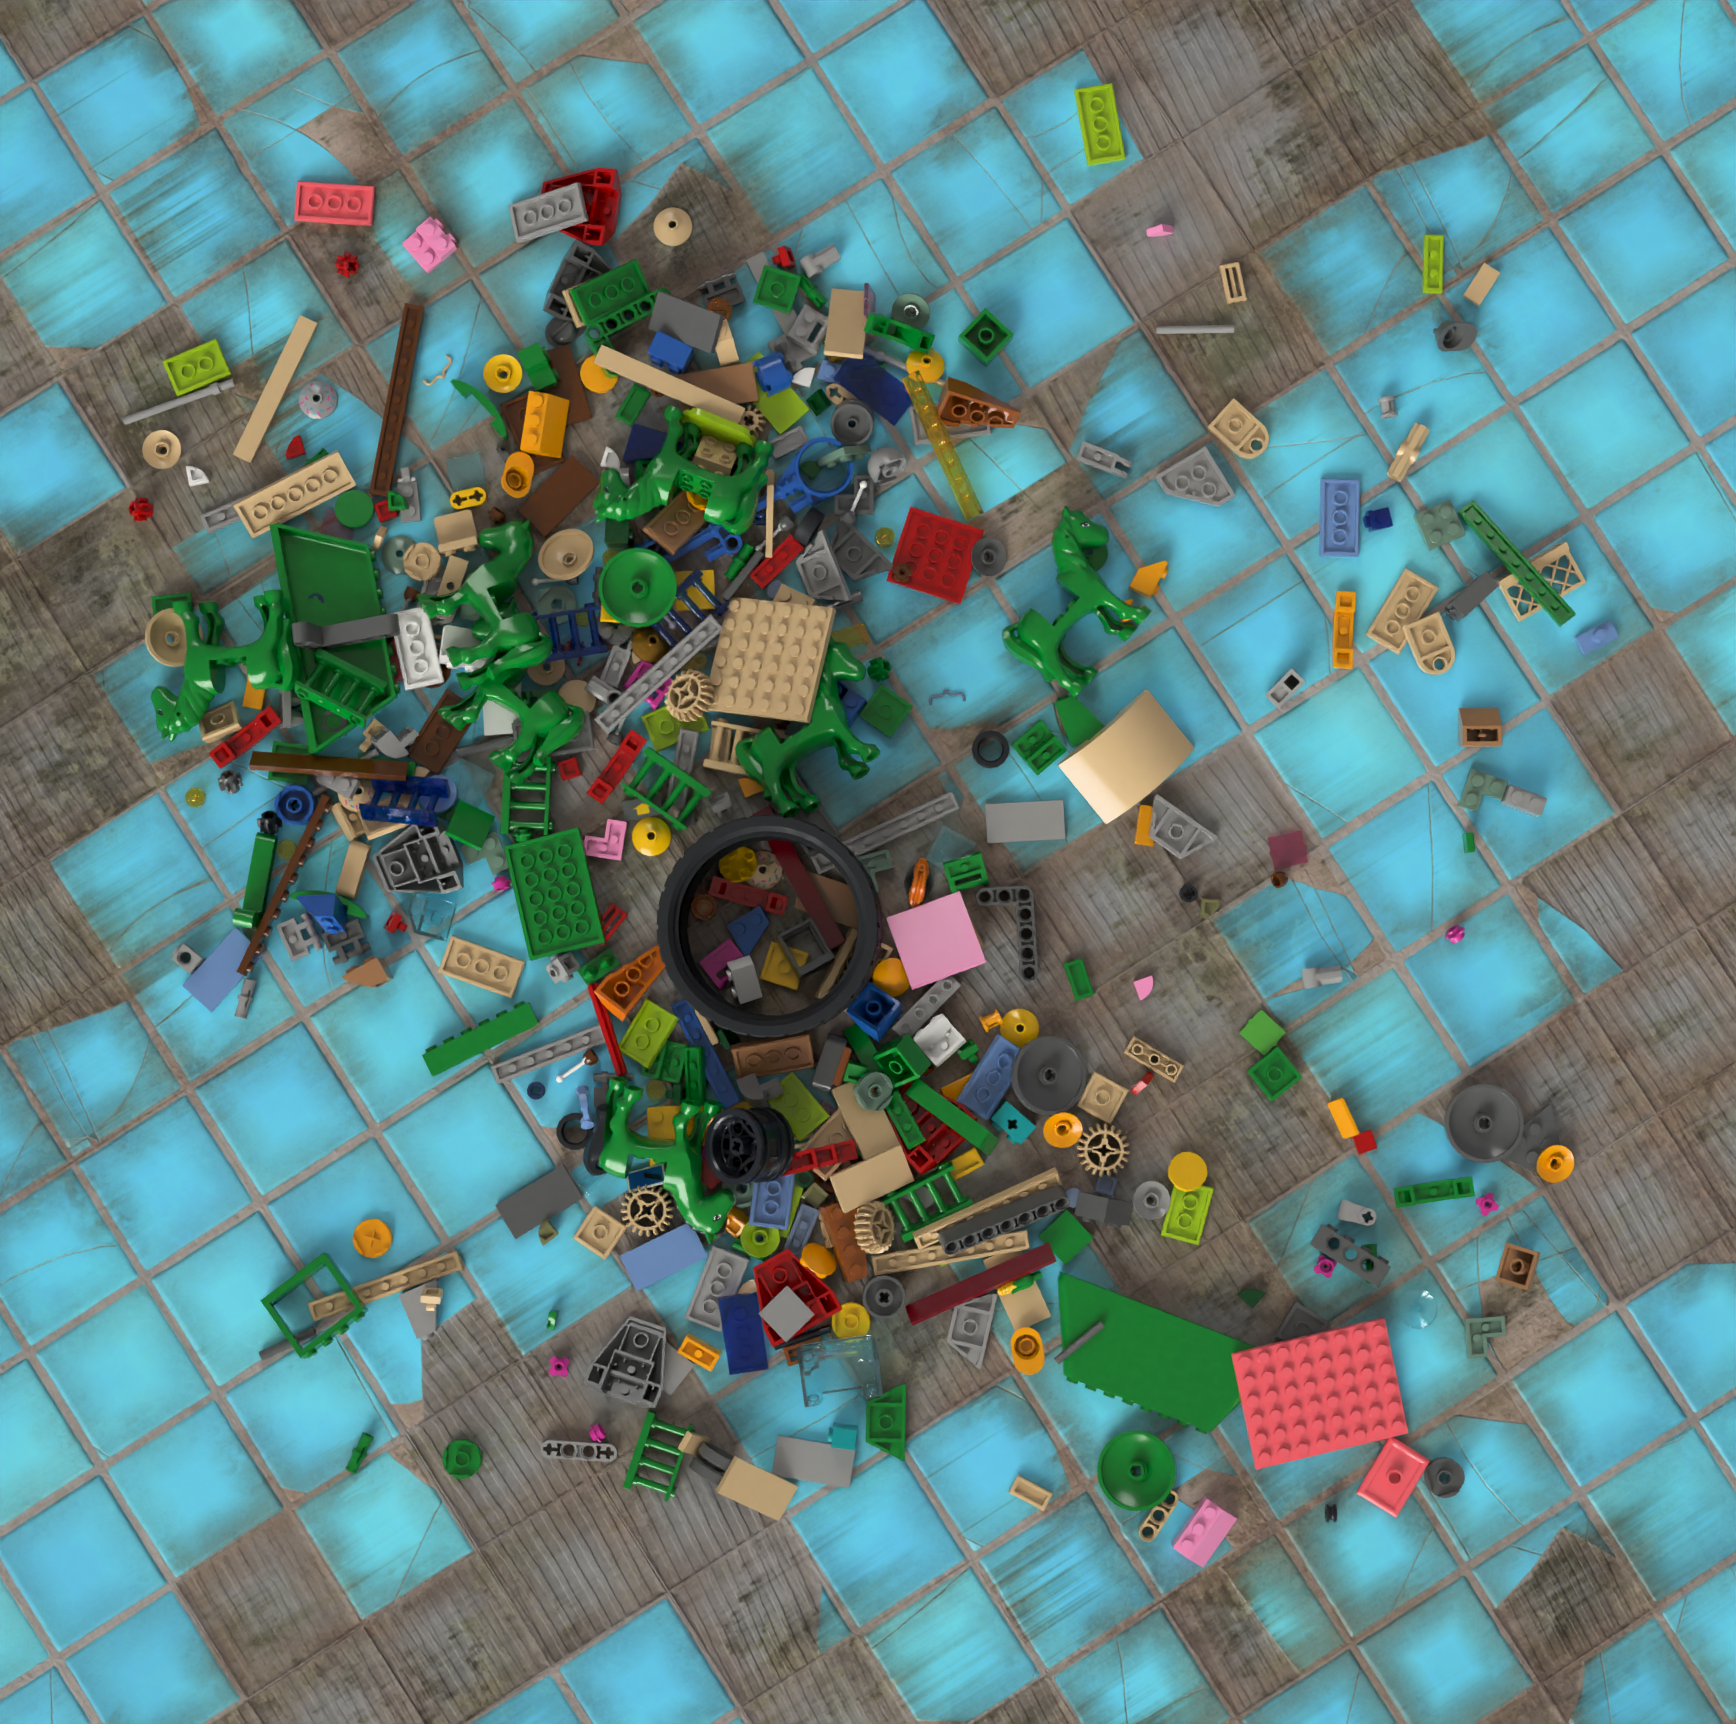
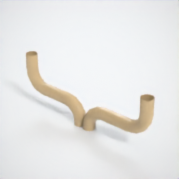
[422,355,452,386]

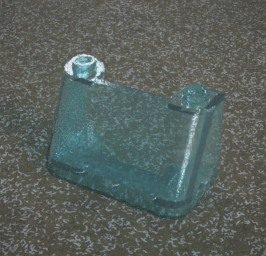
[797,1335,883,1407]

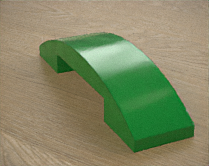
[450,379,509,441]
[290,890,369,920]
[843,1024,899,1092]
[1393,1176,1475,1208]

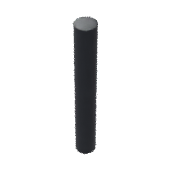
[774,1325,831,1350]

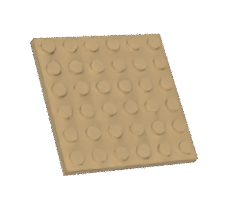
[707,597,836,723]

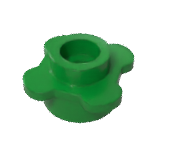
[513,828,534,842]

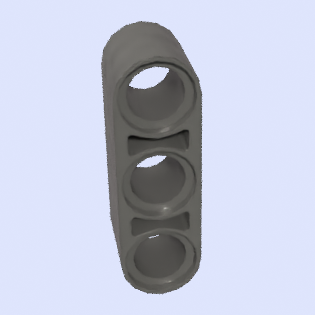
[811,1033,847,1093]

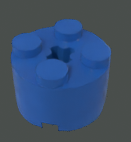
[752,352,793,397]
[274,785,317,826]

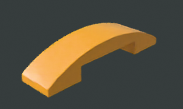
[1332,591,1356,669]

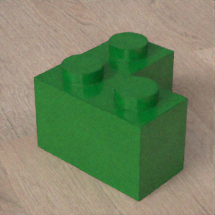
[517,342,559,393]

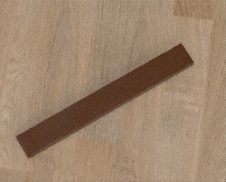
[249,751,409,781]

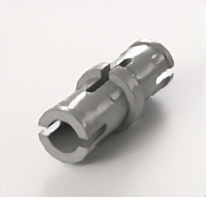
[234,978,257,1019]

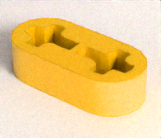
[450,487,487,510]

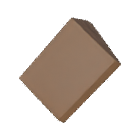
[1495,1242,1540,1291]

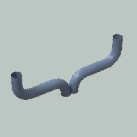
[929,690,966,705]

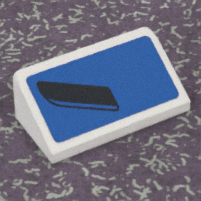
[627,1164,666,1193]

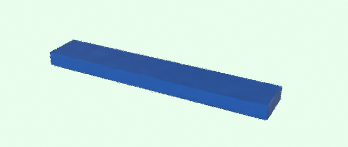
[671,998,741,1111]

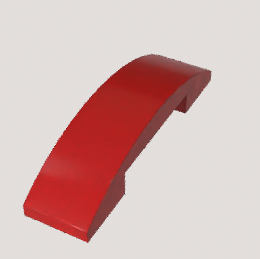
[209,706,282,769]
[587,729,648,804]
[708,876,789,916]

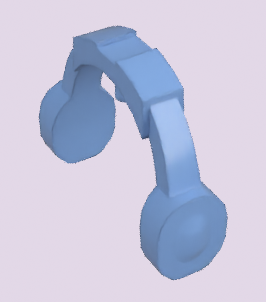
[575,1085,594,1129]

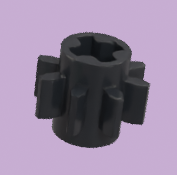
[257,811,282,835]

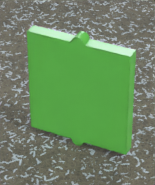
[1239,1009,1286,1056]

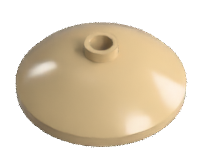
[538,529,595,581]
[145,608,203,667]

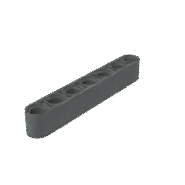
[938,1185,1070,1255]

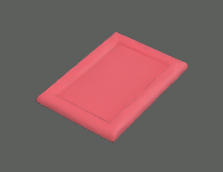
[1356,1437,1431,1518]

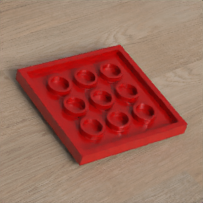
[886,506,984,605]

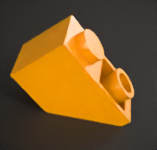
[1128,561,1169,599]

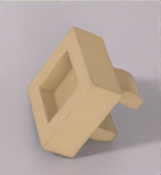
[420,1287,444,1311]

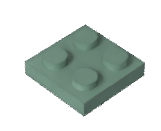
[1413,500,1466,551]

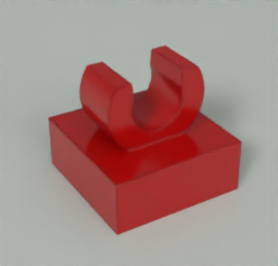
[772,246,796,269]
[383,911,408,934]

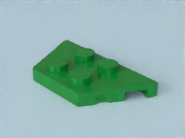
[866,1383,906,1461]

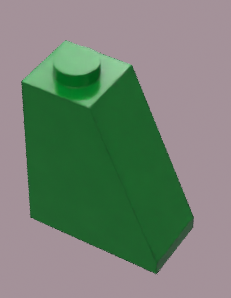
[1054,694,1105,748]

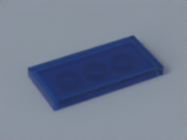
[832,353,918,426]
[718,1291,769,1375]

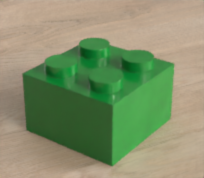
[958,308,1014,367]
[872,1033,932,1088]

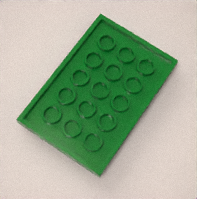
[504,827,606,961]

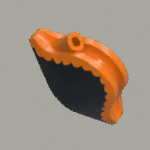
[904,858,933,908]

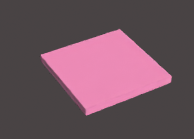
[886,891,986,990]

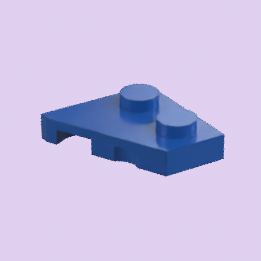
[727,906,771,957]

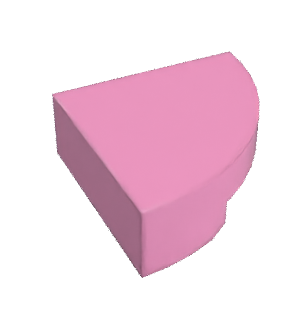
[1147,224,1174,237]
[1133,975,1153,1000]

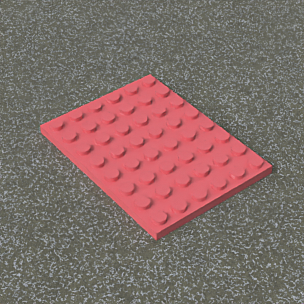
[1231,1317,1408,1470]

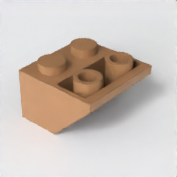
[1458,708,1502,747]
[342,956,394,988]

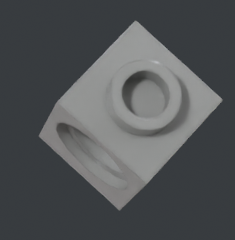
[172,944,205,974]

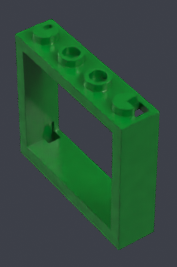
[260,1252,369,1359]

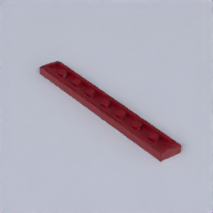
[752,805,845,950]
[905,1242,1057,1325]

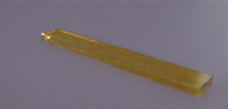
[902,370,984,521]

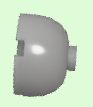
[868,447,907,486]

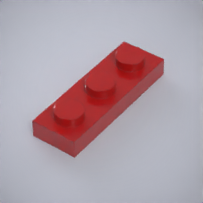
[749,534,804,590]

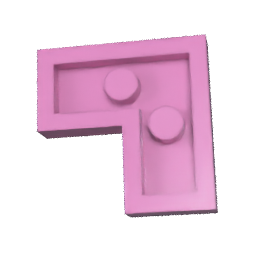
[584,819,627,861]

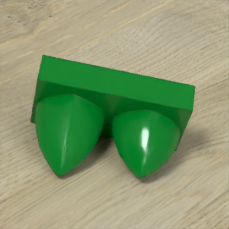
[577,948,621,987]

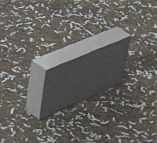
[768,425,809,461]

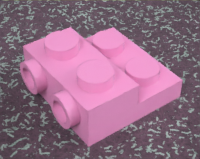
[402,217,457,274]

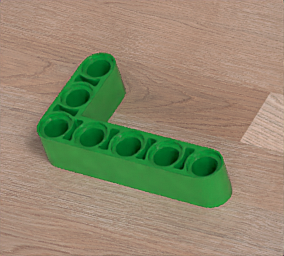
[585,288,671,379]
[232,832,278,929]
[905,1078,1001,1156]

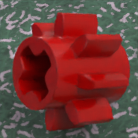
[334,252,360,278]
[129,497,153,522]

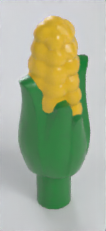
[997,1270,1043,1296]

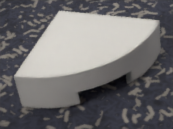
[791,367,815,388]
[601,447,620,470]
[186,466,210,486]

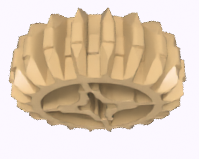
[664,669,715,722]
[1077,1123,1130,1177]
[621,1184,674,1237]
[853,1200,896,1254]

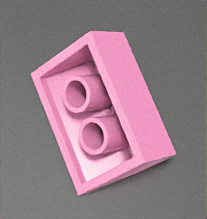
[1171,1495,1237,1567]

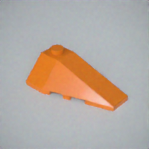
[594,945,666,1022]

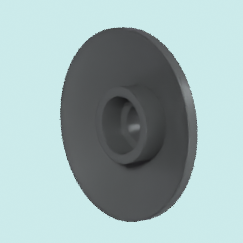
[971,537,1006,576]

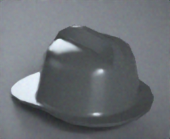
[545,317,587,348]
[1433,321,1477,352]

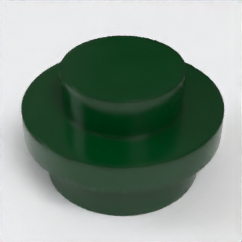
[795,1170,814,1188]

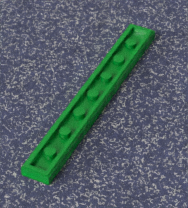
[1458,500,1576,627]

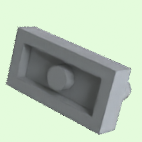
[767,334,803,375]
[279,690,304,729]

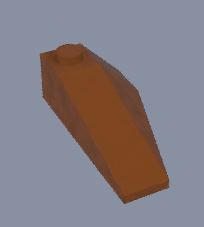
[934,377,1021,428]

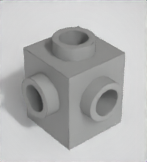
[545,951,581,984]

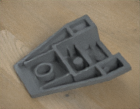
[543,240,628,328]
[372,815,464,894]
[583,1316,667,1408]

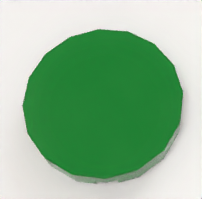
[335,490,374,529]
[442,1439,482,1479]

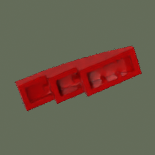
[782,1139,859,1177]

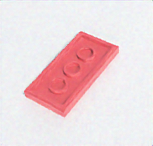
[294,181,375,226]

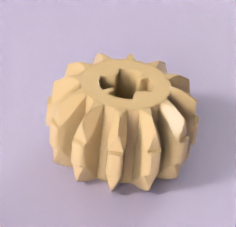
[739,406,766,438]

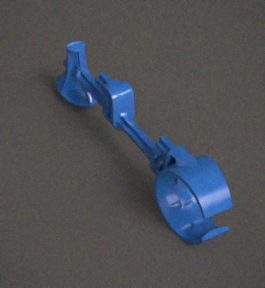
[630,437,854,563]

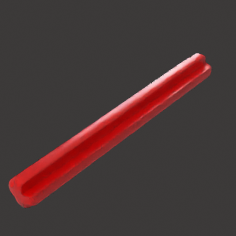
[588,983,628,1076]

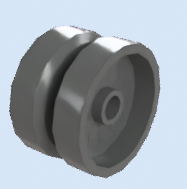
[830,398,874,446]
[862,1274,906,1319]
[689,1441,734,1485]

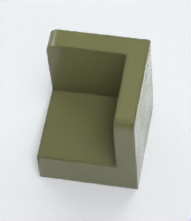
[801,1181,829,1209]

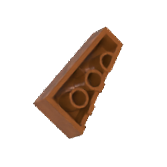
[819,1200,868,1283]

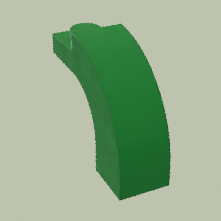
[863,312,935,354]

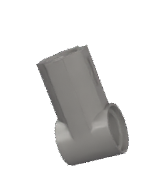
[799,244,841,279]
[584,675,622,705]
[1301,965,1342,989]

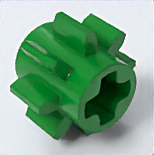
[867,657,891,682]

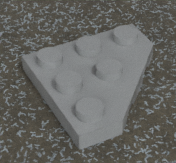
[1155,446,1236,507]

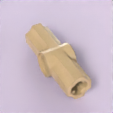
[1386,423,1430,482]

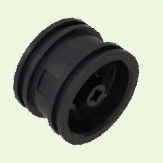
[705,1107,795,1185]

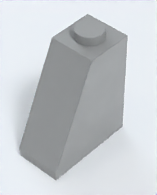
[399,1278,439,1340]

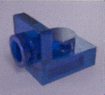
[1363,507,1393,532]

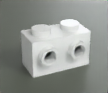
[726,955,762,1004]

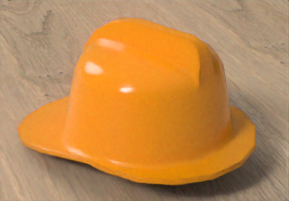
[501,452,534,498]
[1011,1327,1045,1375]

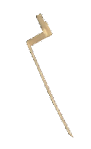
[765,469,775,558]

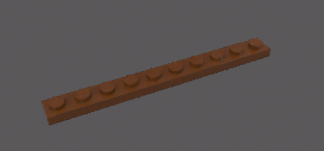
[369,303,425,497]
[236,794,333,976]

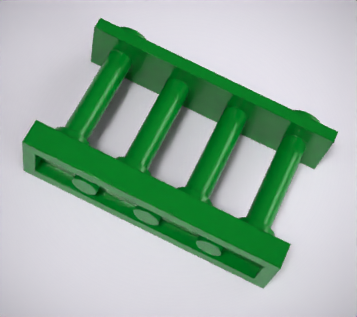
[295,648,388,728]
[621,747,714,831]
[500,757,556,836]
[882,1161,973,1243]
[623,1409,696,1502]

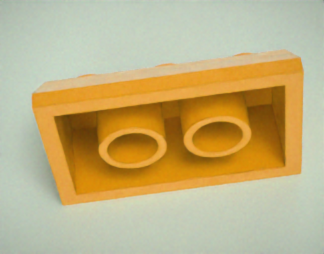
[520,391,570,458]

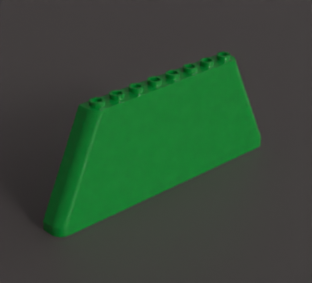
[269,523,401,754]
[1057,1271,1256,1434]

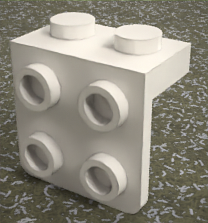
[439,625,485,672]
[913,1014,967,1068]

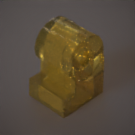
[680,653,707,673]

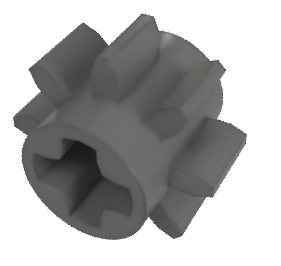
[218,770,243,794]

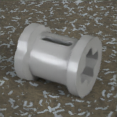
[1378,396,1398,419]

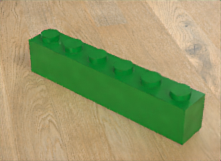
[422,1001,540,1076]

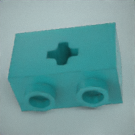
[990,1101,1036,1145]
[828,1423,857,1450]

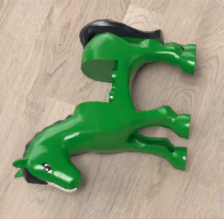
[583,1076,736,1244]

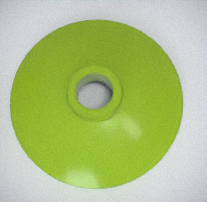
[740,1222,780,1257]

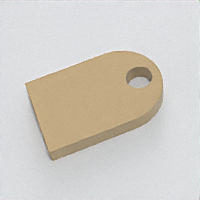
[1207,398,1269,459]
[1402,612,1455,675]

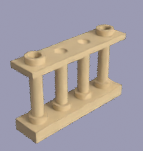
[703,718,789,777]

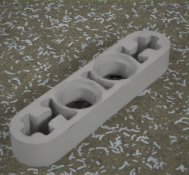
[540,1439,618,1462]

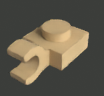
[359,718,387,754]

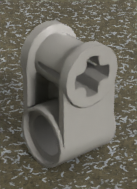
[1337,1199,1377,1226]

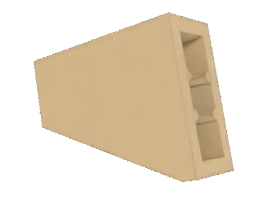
[715,319,740,367]

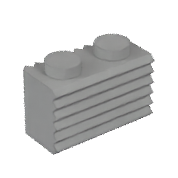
[1500,785,1547,817]

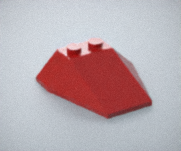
[541,168,622,246]
[884,1080,978,1174]
[753,1249,843,1347]

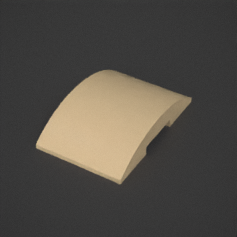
[1057,689,1194,824]

